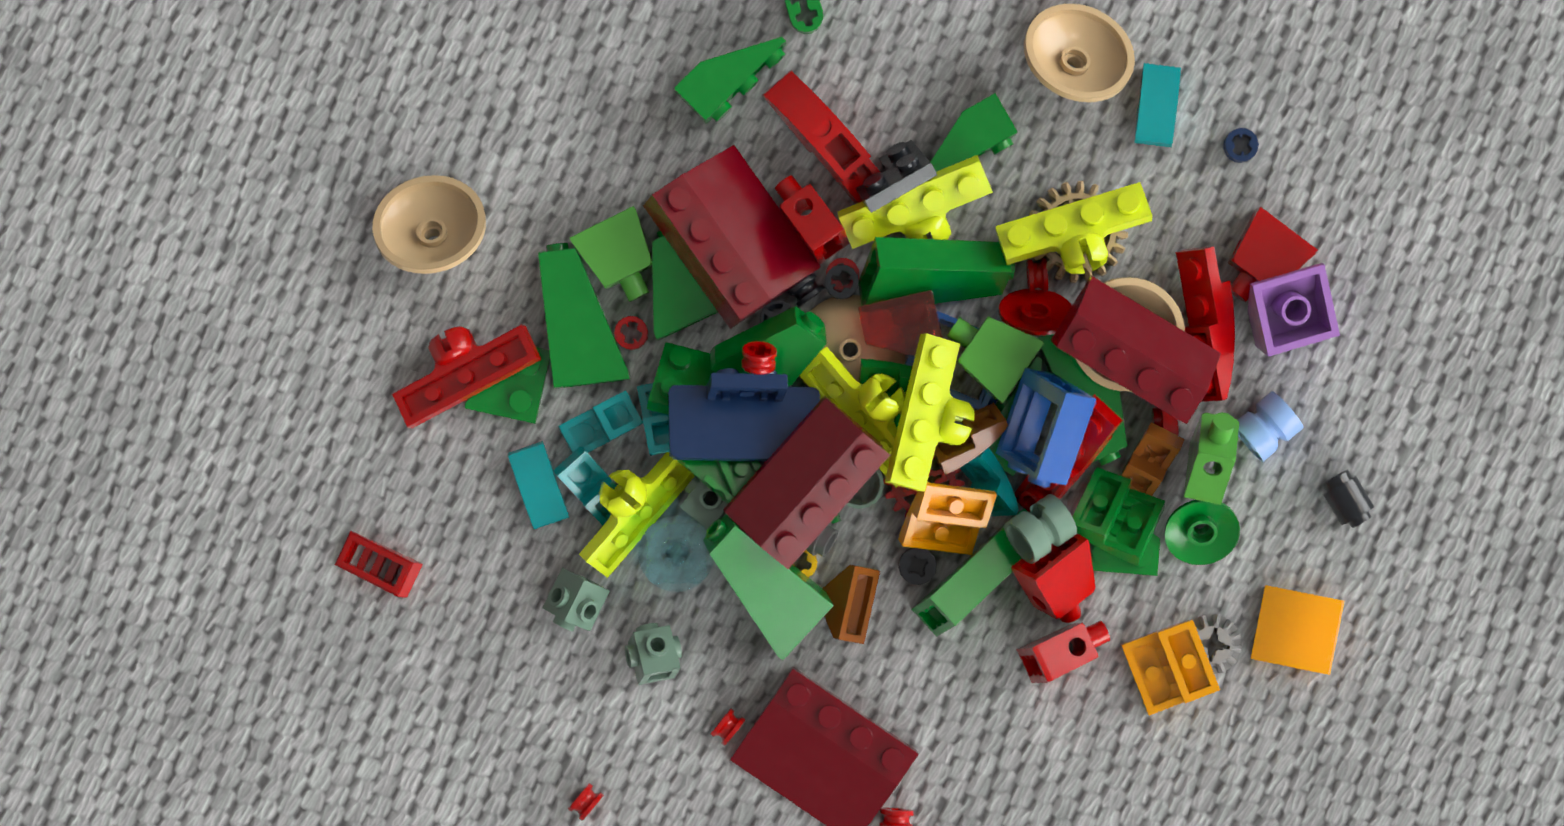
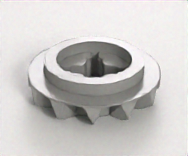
[1193,614,1242,674]

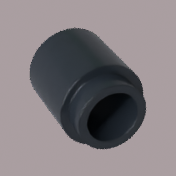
[1322,470,1374,528]

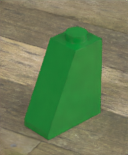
[652,231,718,341]
[710,306,827,387]

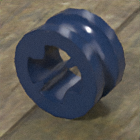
[1223,128,1259,163]

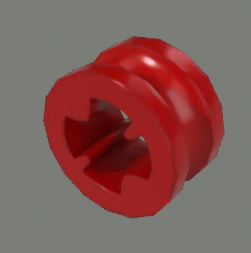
[826,258,860,292]
[1026,258,1048,293]
[614,316,649,350]
[742,341,777,375]
[710,708,746,746]
[568,783,604,821]
[879,807,914,826]

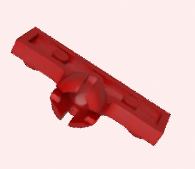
[392,324,542,429]

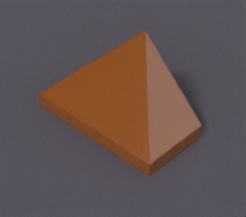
[822,564,880,644]

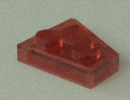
[858,290,943,357]

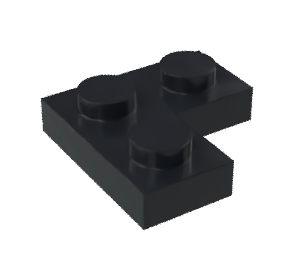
[855,140,937,213]

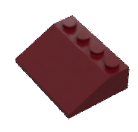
[643,145,821,330]
[730,667,919,826]

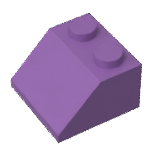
[1248,263,1340,357]

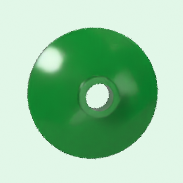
[1164,500,1240,565]

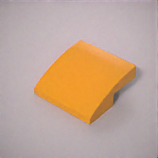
[898,482,997,555]
[1250,585,1345,675]
[1121,619,1220,716]

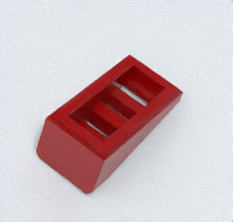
[335,531,423,598]

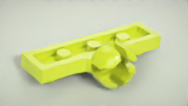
[837,155,993,249]
[995,182,1152,275]
[885,333,974,492]
[800,347,906,488]
[579,452,695,578]

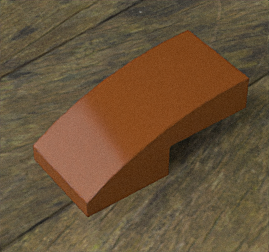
[934,403,1008,475]
[1120,422,1185,496]

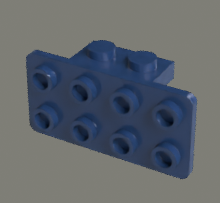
[668,369,820,461]

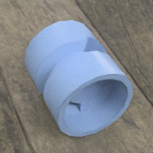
[1238,391,1304,462]

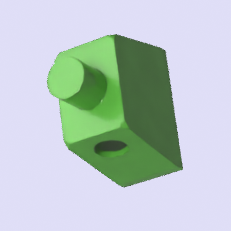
[570,206,653,302]
[947,317,1044,404]
[1184,412,1239,505]

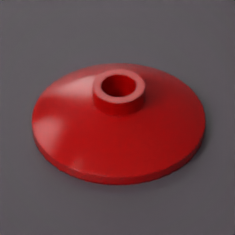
[999,289,1072,335]

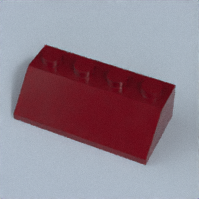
[1051,275,1221,425]
[723,395,890,569]

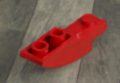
[762,70,880,204]
[1176,246,1235,402]
[1014,394,1123,512]

